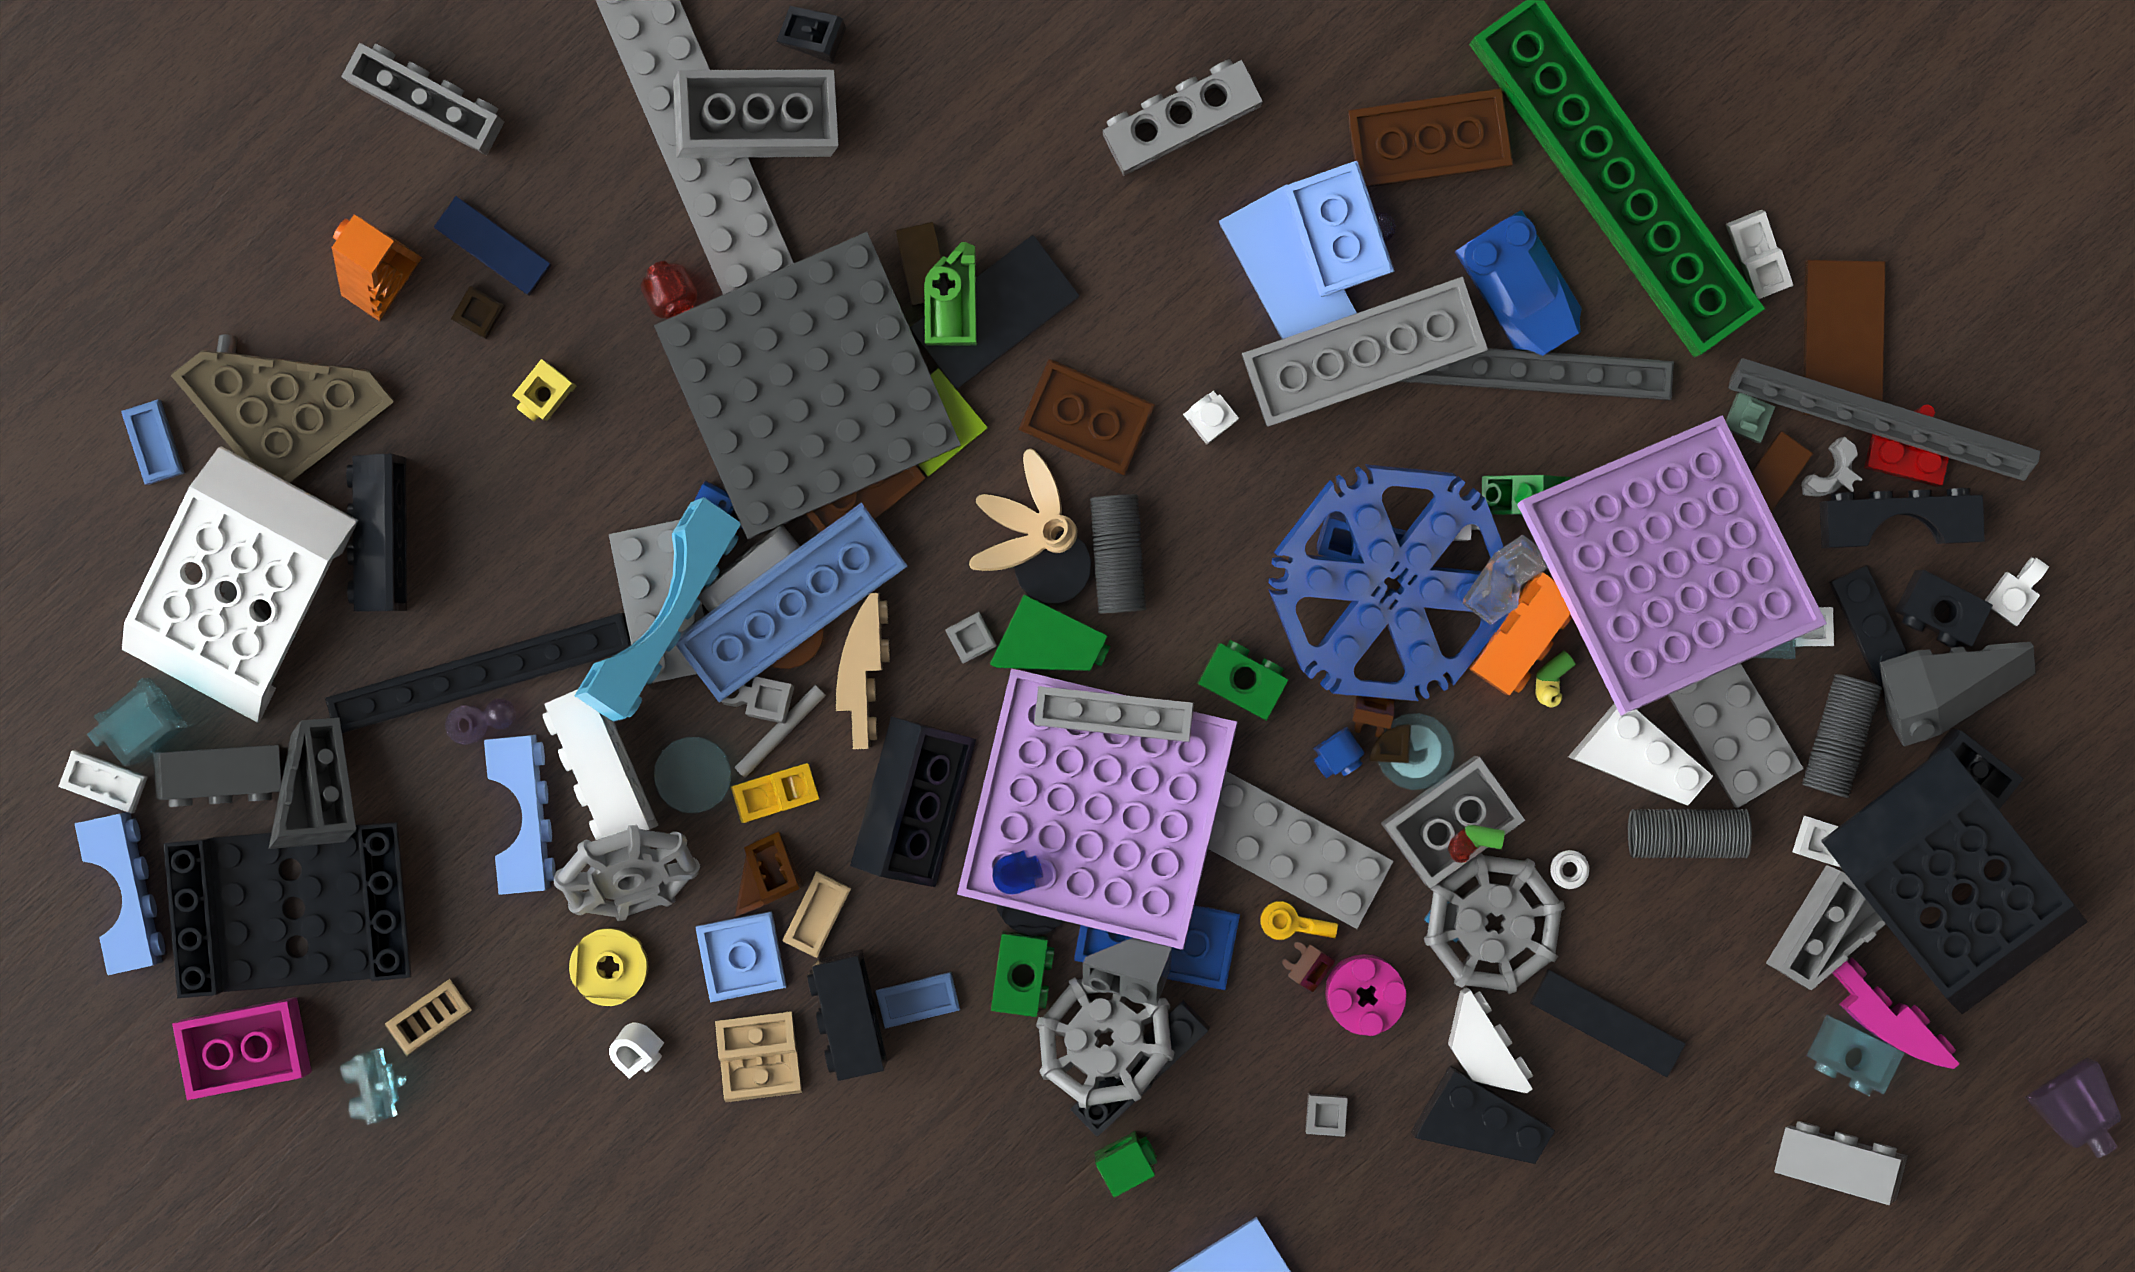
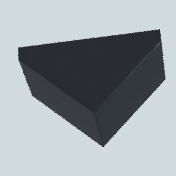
[776,6,846,64]

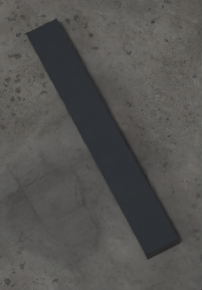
[325,613,631,733]

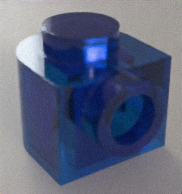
[992,850,1044,894]

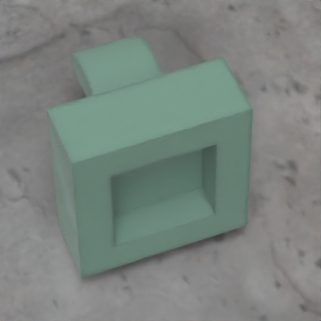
[1726,392,1775,443]

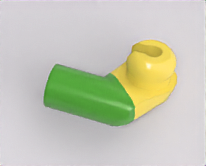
[1535,650,1576,708]

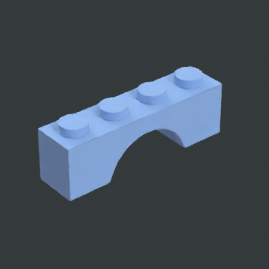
[484,735,556,895]
[75,812,165,975]

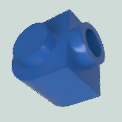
[1313,727,1365,779]

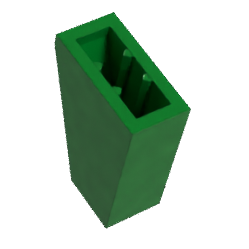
[990,595,1111,671]

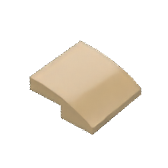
[715,1012,802,1102]

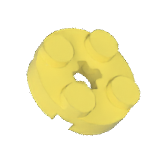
[569,928,648,1006]

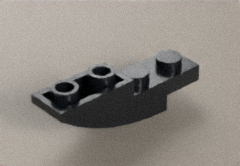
[1070,1000,1210,1137]

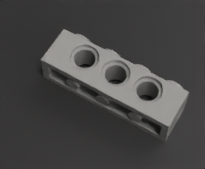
[1103,59,1263,176]

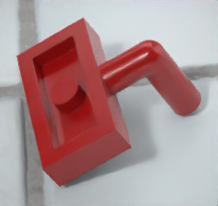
[1864,405,1949,487]

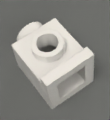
[1183,390,1239,445]

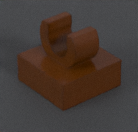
[1352,696,1395,737]
[1282,942,1335,992]

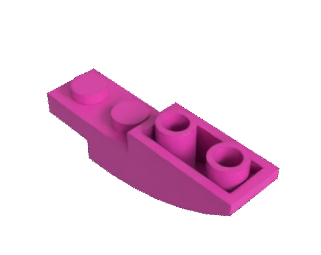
[1832,957,1959,1069]

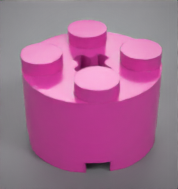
[1325,954,1406,1036]

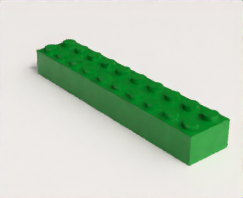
[1469,0,1765,357]

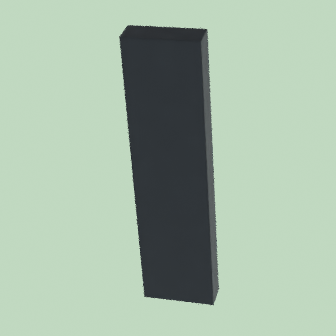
[1530,969,1685,1077]

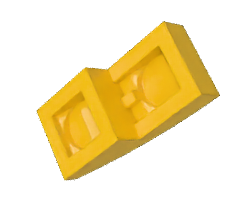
[731,763,819,823]

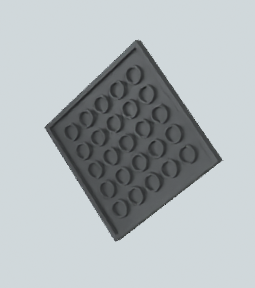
[654,232,961,539]

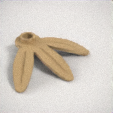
[969,448,1077,571]

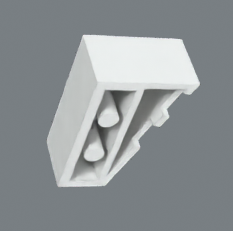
[1568,703,1713,806]

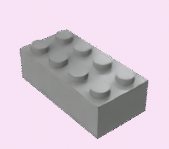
[673,70,838,158]

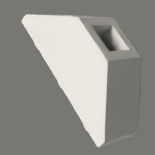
[1448,987,1533,1093]

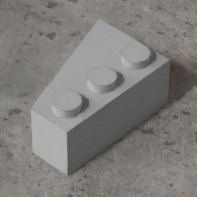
[1766,865,1885,990]
[1774,1121,1908,1205]

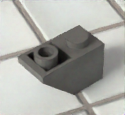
[1083,938,1172,1006]

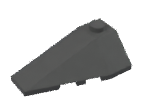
[1880,642,2036,747]

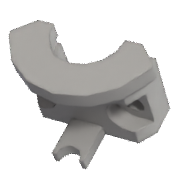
[1801,437,1863,497]

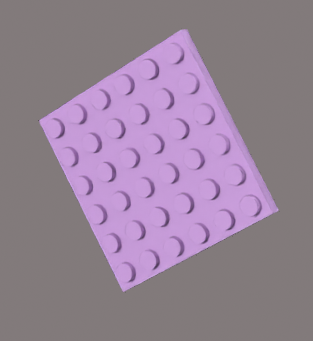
[1517,415,1827,716]
[957,668,1238,950]

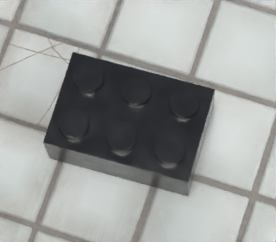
[807,949,888,1081]

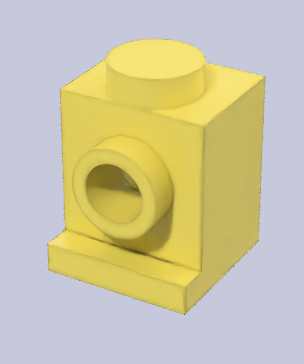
[512,359,577,422]

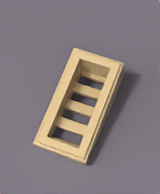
[385,979,472,1056]

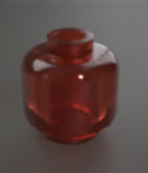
[640,261,697,320]

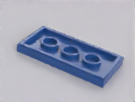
[1074,905,1240,990]

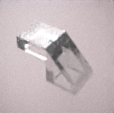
[1463,535,1548,625]

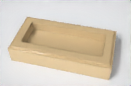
[783,871,851,958]

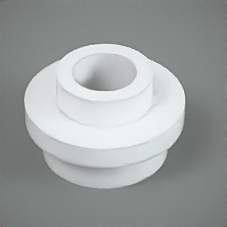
[1550,850,1589,889]

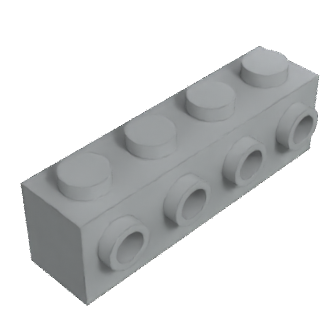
[341,43,504,156]

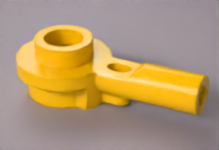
[1260,901,1338,940]

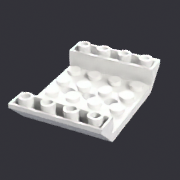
[122,446,358,723]

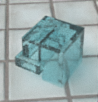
[87,678,188,766]

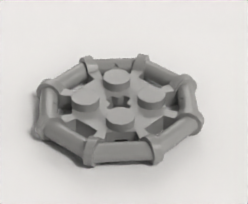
[554,825,700,921]
[1424,852,1565,994]
[1036,977,1175,1109]

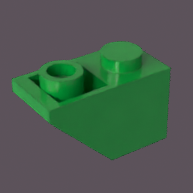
[1482,475,1572,516]

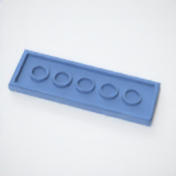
[676,503,907,702]

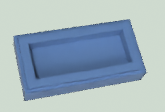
[121,399,184,485]
[876,972,960,1028]

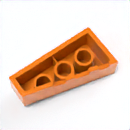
[332,214,422,321]

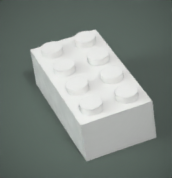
[542,689,658,840]

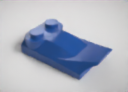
[1455,210,1582,356]

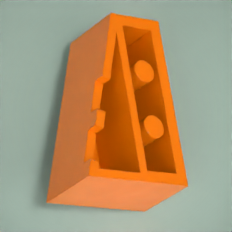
[1467,572,1572,695]

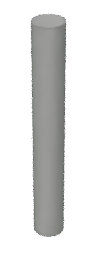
[734,685,826,778]

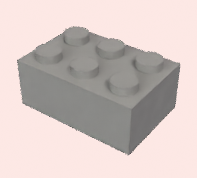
[1381,756,1525,888]

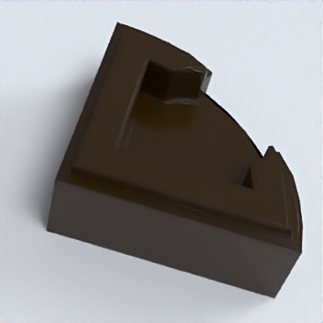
[1369,724,1411,763]

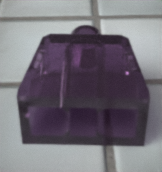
[2025,1058,2121,1158]

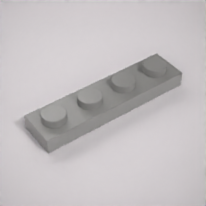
[1034,686,1194,742]

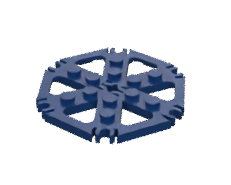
[1268,464,1516,701]

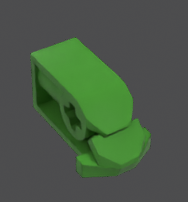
[924,242,977,346]

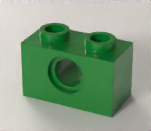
[1197,640,1288,721]
[991,931,1054,1017]
[1095,1131,1158,1198]

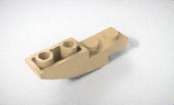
[836,593,890,749]

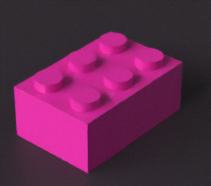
[172,997,312,1100]

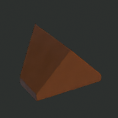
[734,831,804,918]

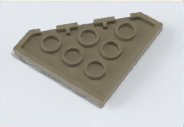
[171,350,394,483]

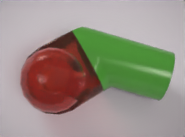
[1448,825,1505,863]

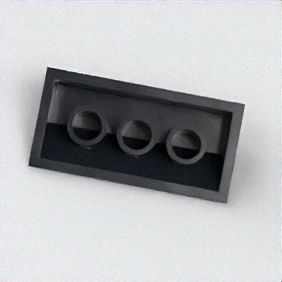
[346,454,407,612]
[850,716,976,887]

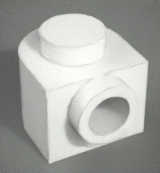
[609,1023,664,1079]

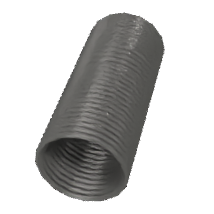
[1090,494,1147,614]
[1801,674,1882,798]
[1628,809,1752,859]

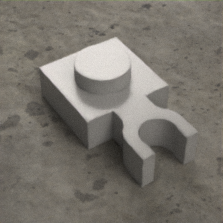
[721,677,794,724]

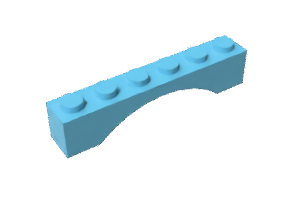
[574,497,741,721]

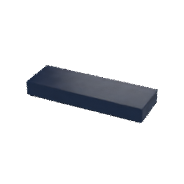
[434,196,552,296]

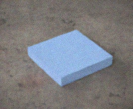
[695,911,787,1002]

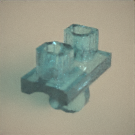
[341,1048,407,1125]

